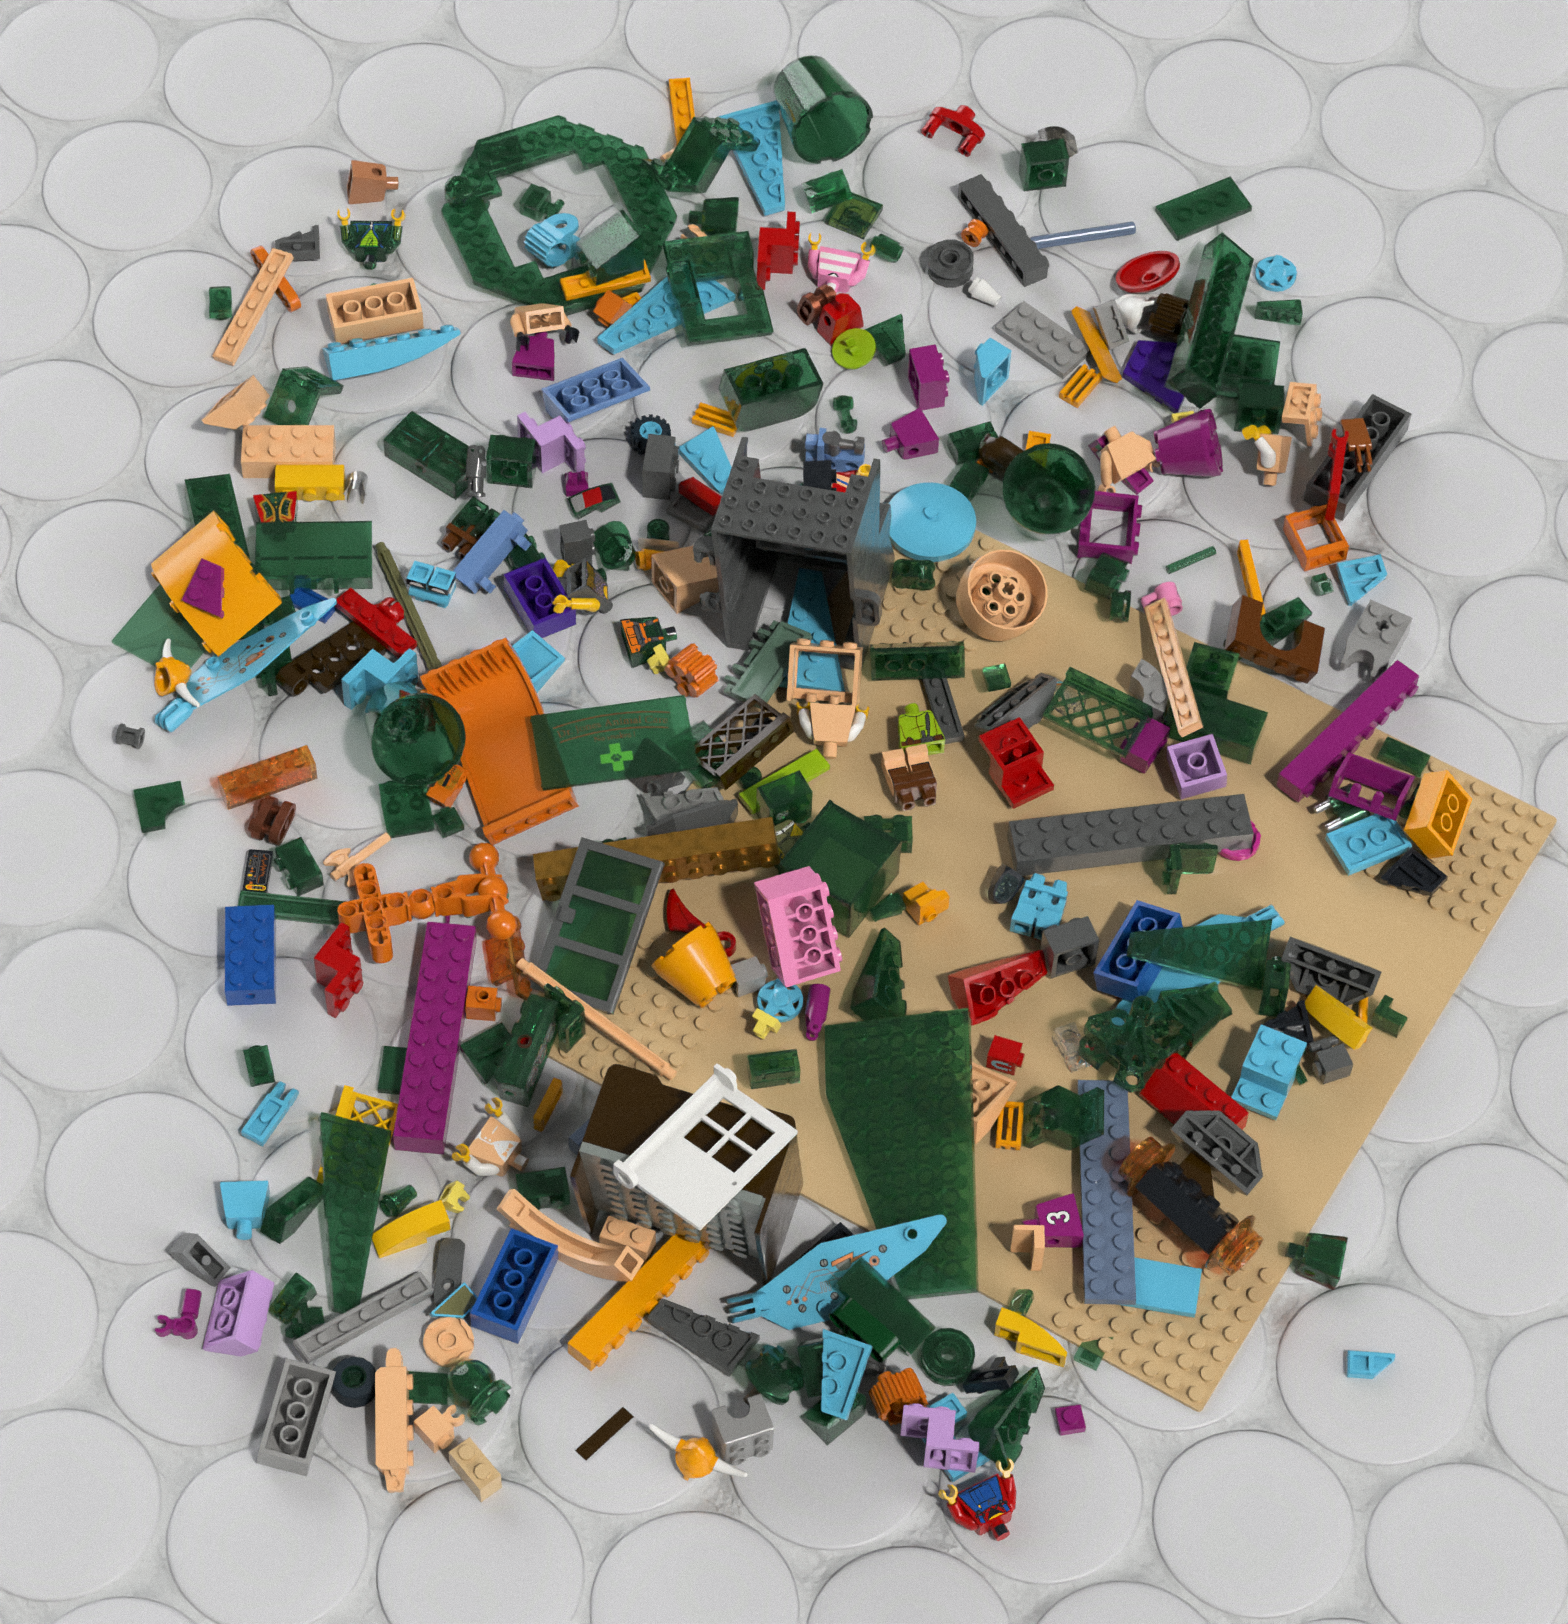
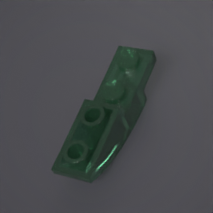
[1223,597,1313,661]

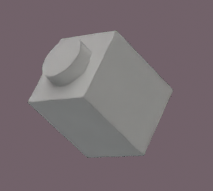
[731,956,768,997]

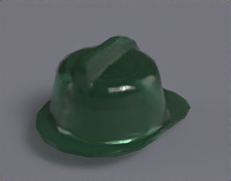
[596,521,636,571]

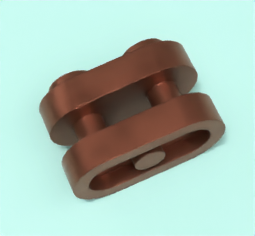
[797,284,836,325]
[248,795,296,846]

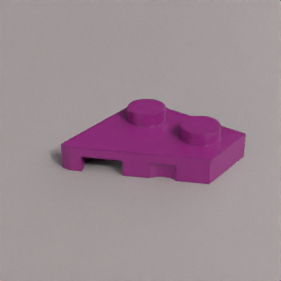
[182,558,224,619]

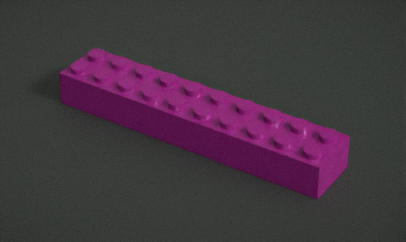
[393,922,477,1155]

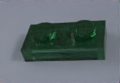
[1377,737,1431,778]

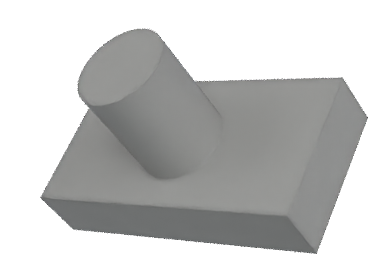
[1093,299,1129,350]

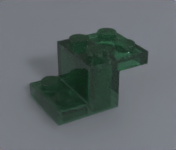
[1023,1085,1104,1151]

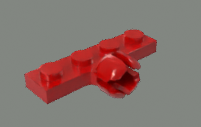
[335,588,417,659]

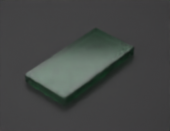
[1155,176,1252,241]

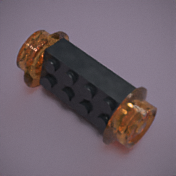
[1118,1136,1264,1276]

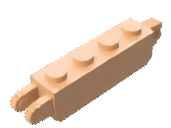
[375,1347,414,1493]

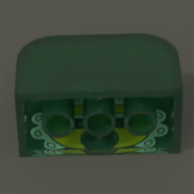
[718,348,823,431]

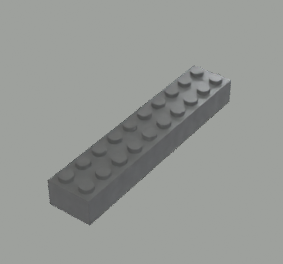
[1007,794,1254,876]

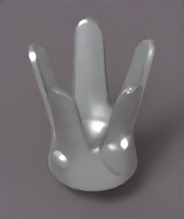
[343,471,368,504]

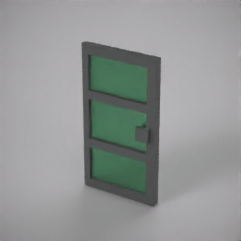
[530,837,665,1015]

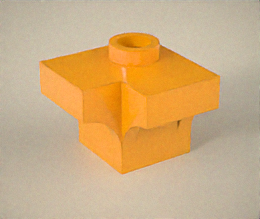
[902,881,950,925]

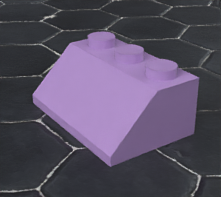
[202,1270,274,1357]

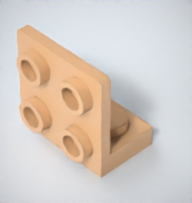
[1282,382,1322,447]

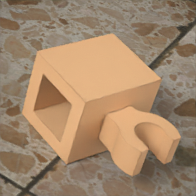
[414,1405,465,1453]

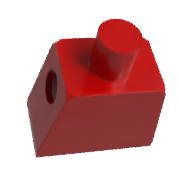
[817,293,864,346]

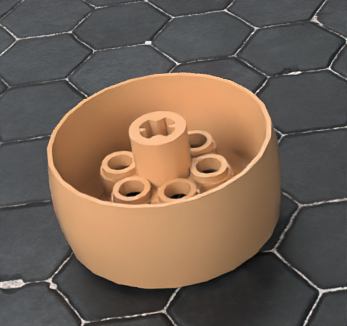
[956,550,1048,641]

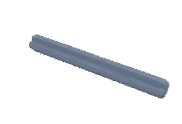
[1030,221,1136,249]

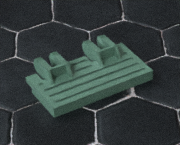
[723,620,813,709]

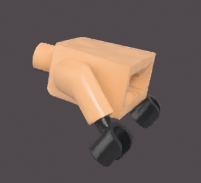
[510,303,580,351]

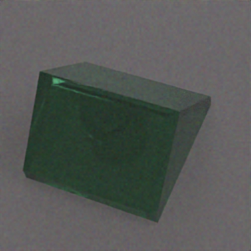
[801,1392,866,1446]

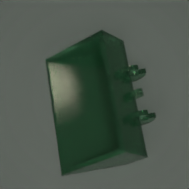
[255,521,373,594]

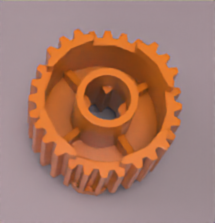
[665,643,719,698]
[868,1368,928,1426]

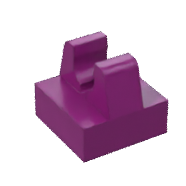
[565,471,589,497]

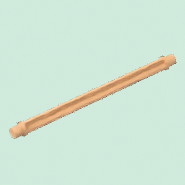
[516,958,677,1081]

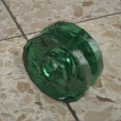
[920,1328,975,1386]

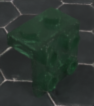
[379,776,435,838]
[1162,843,1218,894]

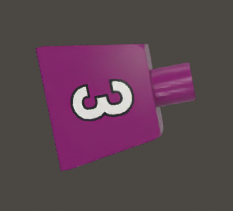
[1022,1193,1084,1248]

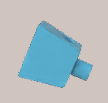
[220,1180,270,1240]

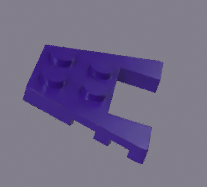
[1122,340,1208,413]

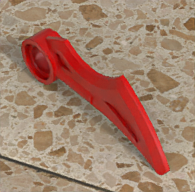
[667,889,736,957]

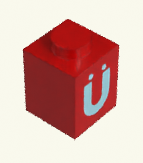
[986,1035,1025,1075]

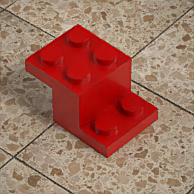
[757,211,800,290]
[978,717,1054,809]
[314,922,364,1018]

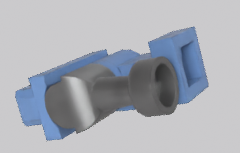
[805,428,865,472]

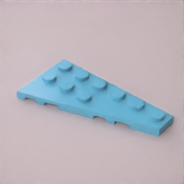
[718,100,785,216]
[597,260,736,355]
[779,568,845,691]

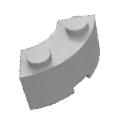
[1129,659,1168,724]

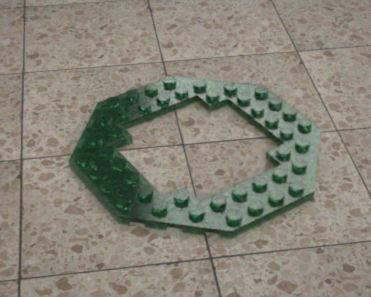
[441,115,677,316]

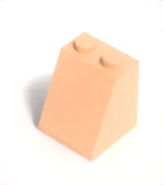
[652,545,719,614]

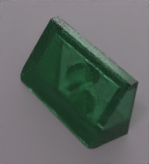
[408,1371,450,1405]

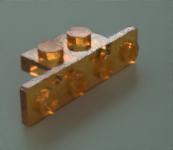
[484,916,532,1003]

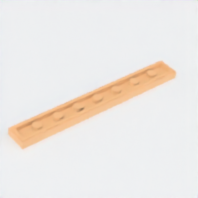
[1144,598,1203,737]

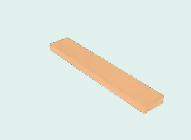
[212,248,294,366]

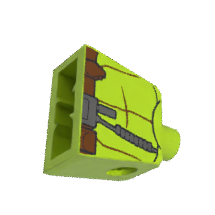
[898,703,945,755]

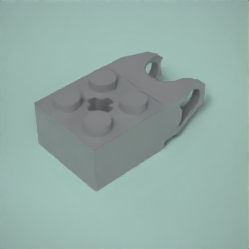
[1339,599,1413,683]

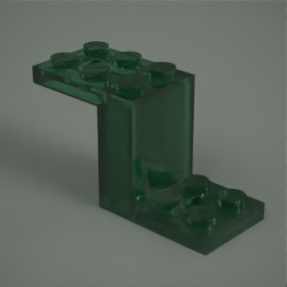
[639,116,760,193]

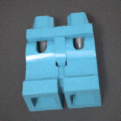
[1010,873,1068,940]

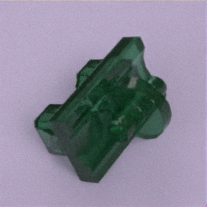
[285,1302,325,1340]

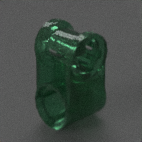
[891,559,936,590]

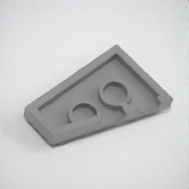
[642,787,724,824]

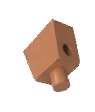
[347,160,399,204]

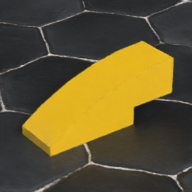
[1305,985,1372,1050]
[371,1200,451,1259]
[994,1307,1067,1368]

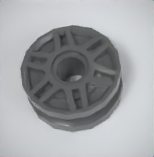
[928,239,974,288]

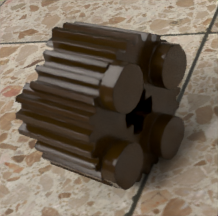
[1148,293,1193,343]

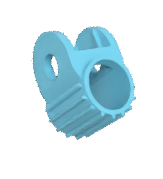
[524,213,582,268]

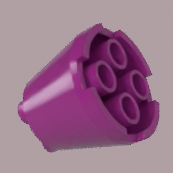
[1154,409,1223,477]

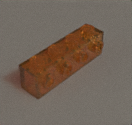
[217,745,318,810]

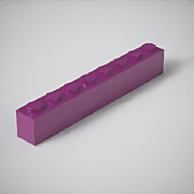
[1276,660,1419,802]

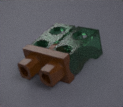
[441,497,501,560]

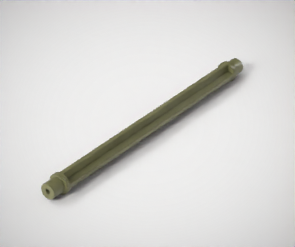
[375,542,442,671]

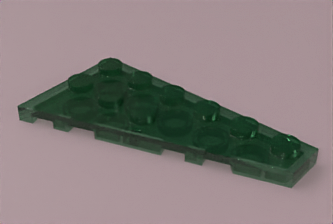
[1127,919,1273,991]

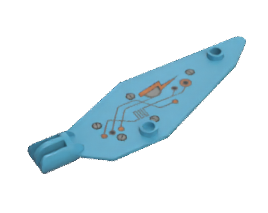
[726,1214,947,1330]

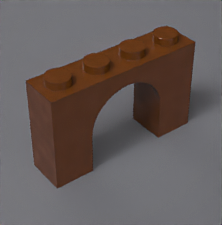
[1224,594,1325,684]

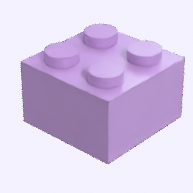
[1167,734,1227,799]

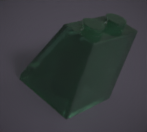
[574,210,644,286]

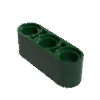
[829,1296,900,1363]

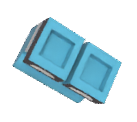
[406,561,456,608]

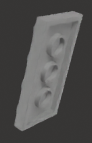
[995,301,1091,379]

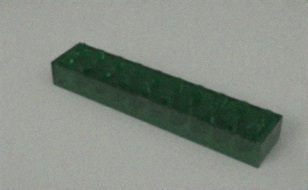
[1167,232,1254,409]

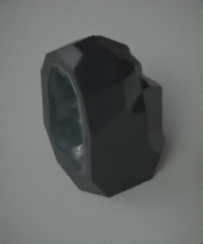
[988,863,1025,904]

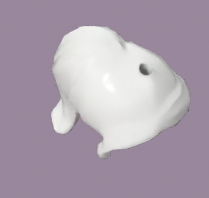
[1115,292,1166,334]

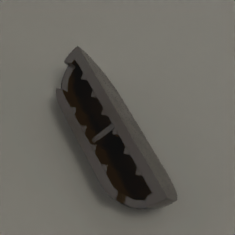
[979,433,1060,499]

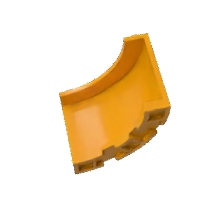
[151,511,282,657]

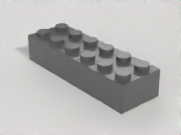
[1303,394,1412,521]

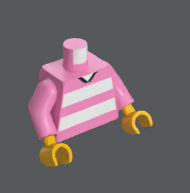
[808,233,875,294]

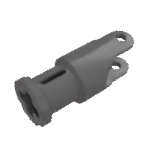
[465,445,486,497]

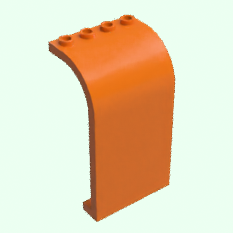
[420,638,579,845]

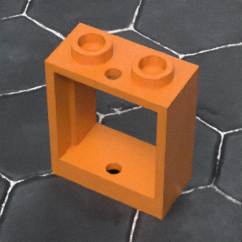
[1283,504,1349,572]

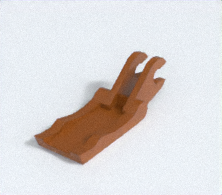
[1340,418,1372,473]

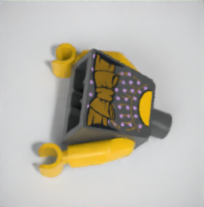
[552,558,613,614]

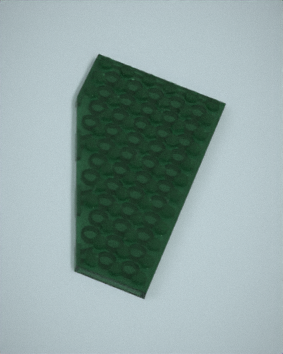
[825,1008,979,1300]

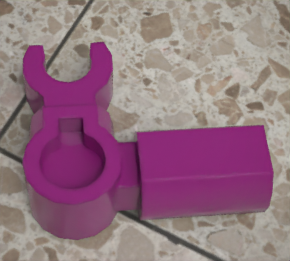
[155,1289,202,1340]

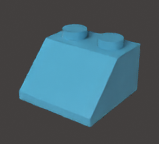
[974,338,1012,406]

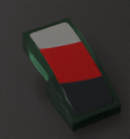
[567,483,621,520]

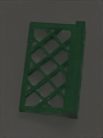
[1042,667,1153,758]

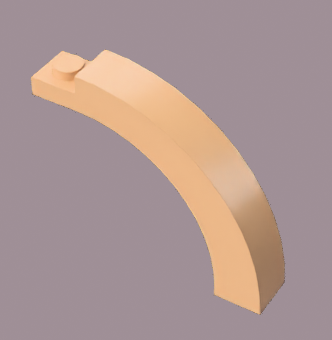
[497,1189,644,1281]

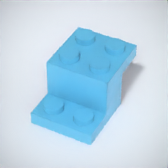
[341,648,419,710]
[1231,1024,1307,1121]

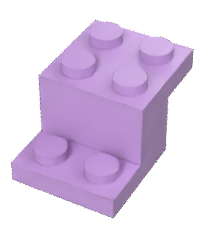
[517,412,586,473]
[900,1404,979,1473]

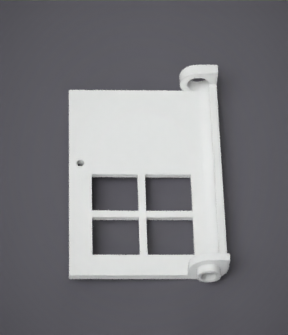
[613,1064,798,1231]

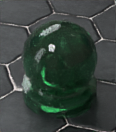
[446,1359,511,1426]

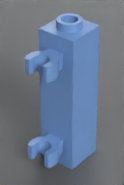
[453,510,531,594]

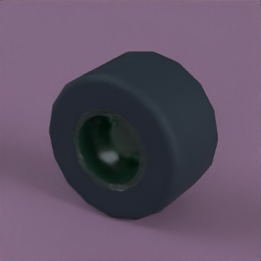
[332,1356,376,1408]

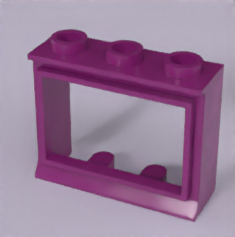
[1077,490,1142,564]
[1328,752,1415,821]

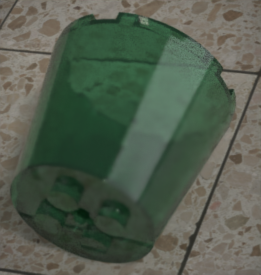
[773,55,873,164]
[1002,443,1095,541]
[364,681,466,786]

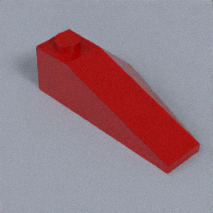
[948,950,1047,1026]

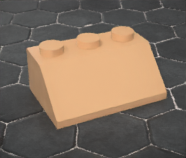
[202,375,270,429]

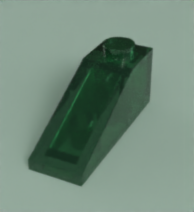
[260,1177,329,1244]

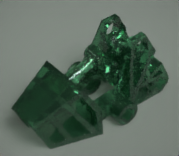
[1077,987,1223,1093]

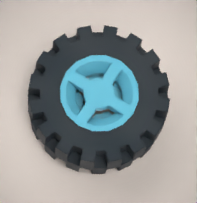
[631,414,671,455]

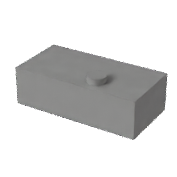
[257,1358,336,1476]

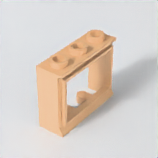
[787,638,863,706]

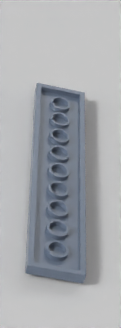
[1077,1080,1136,1305]

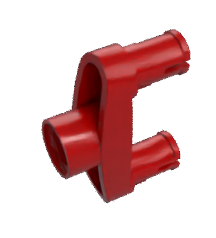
[921,105,985,157]

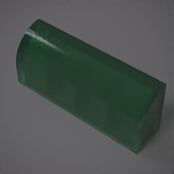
[834,1257,936,1357]

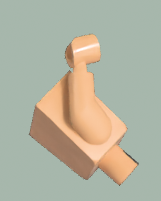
[1098,426,1160,493]

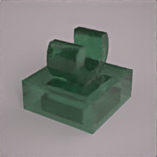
[982,663,1011,692]
[432,806,465,838]

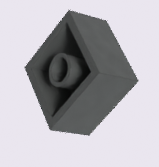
[642,434,680,500]
[1040,916,1099,979]

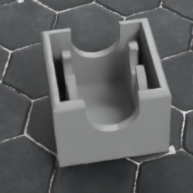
[712,1394,774,1465]

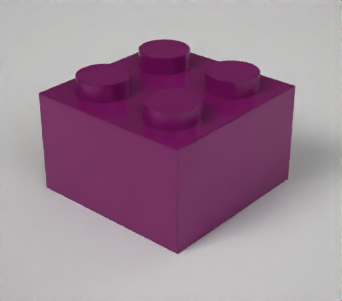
[907,344,950,411]

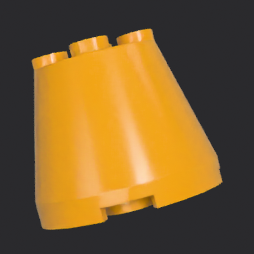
[651,921,737,1009]

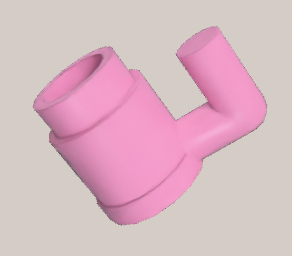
[1140,582,1183,616]

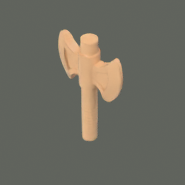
[323,832,391,887]

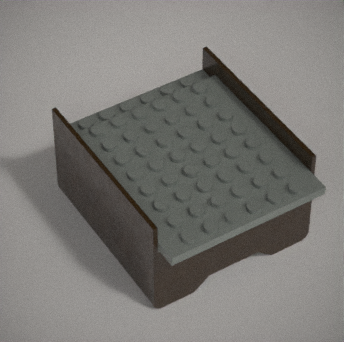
[570,1064,803,1286]

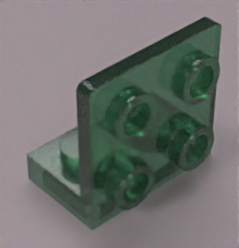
[544,983,586,1054]

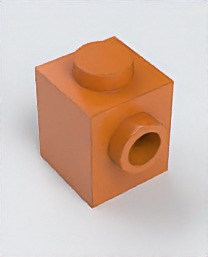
[593,290,632,327]
[465,986,502,1021]

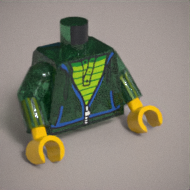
[337,208,406,270]

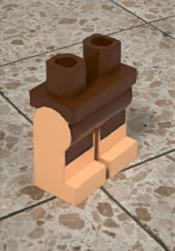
[881,744,937,811]

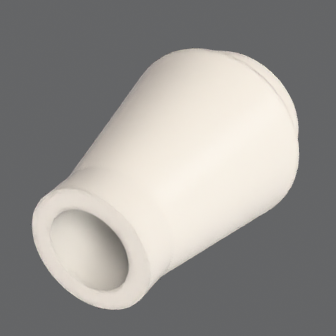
[968,277,1002,307]

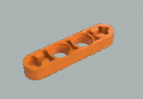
[250,245,301,312]

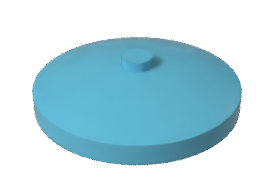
[889,483,976,562]

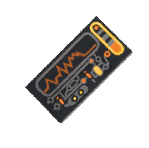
[242,849,274,896]

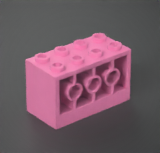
[754,866,842,987]

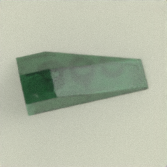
[850,927,907,1028]
[967,1367,1045,1469]

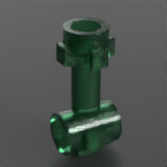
[833,395,858,434]

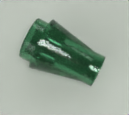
[869,892,906,922]
[379,1184,417,1218]

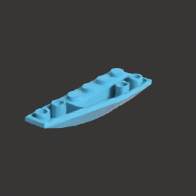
[322,325,461,380]

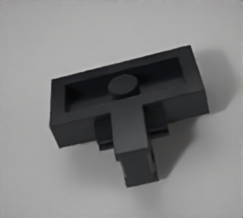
[962,1356,1019,1394]

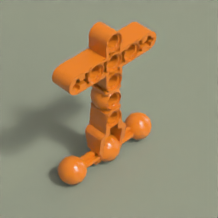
[337,842,517,963]

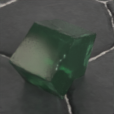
[1310,573,1334,596]

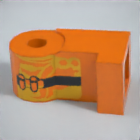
[426,761,468,810]

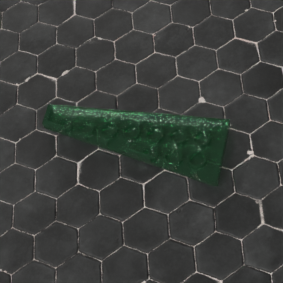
[318,1112,392,1314]

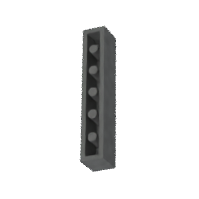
[958,174,1049,287]

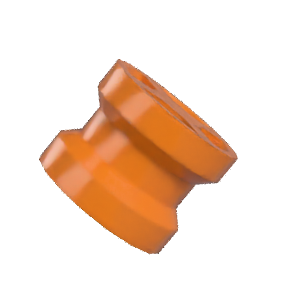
[961,219,988,247]

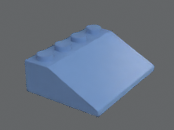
[541,357,650,422]

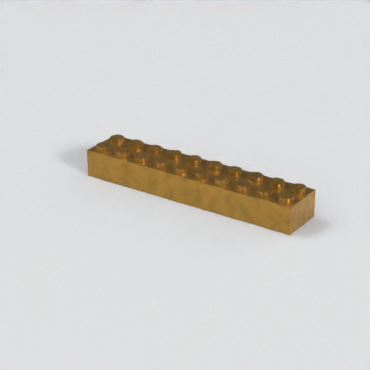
[533,817,781,901]

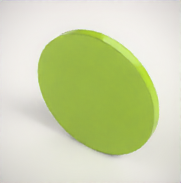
[832,328,876,369]

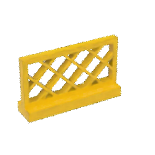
[316,1085,398,1194]

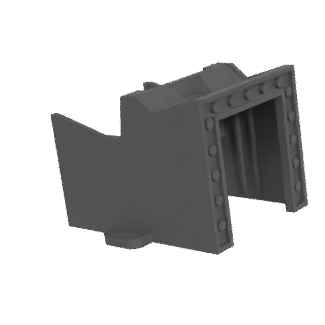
[693,437,895,671]

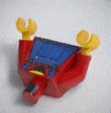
[938,1458,1017,1541]

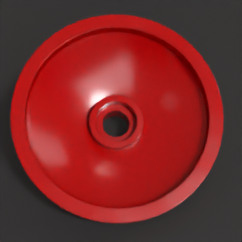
[1116,251,1180,294]

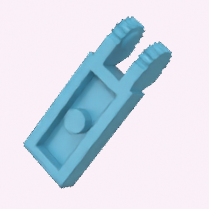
[241,1082,299,1147]

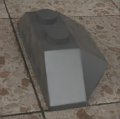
[974,673,1057,733]
[646,799,738,836]
[1281,936,1382,1006]
[1170,1111,1263,1196]

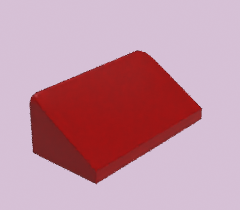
[678,477,722,517]

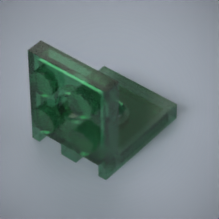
[263,366,344,425]

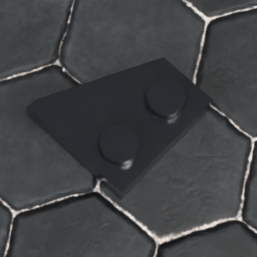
[1380,847,1448,896]
[1262,1000,1314,1046]

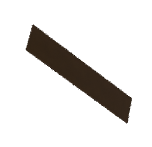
[575,1407,634,1460]

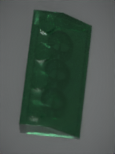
[870,641,965,681]

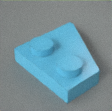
[1336,554,1387,606]

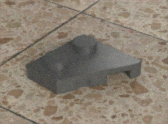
[275,225,320,261]

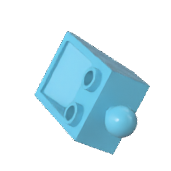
[512,630,565,693]

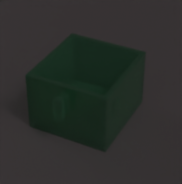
[778,800,902,938]

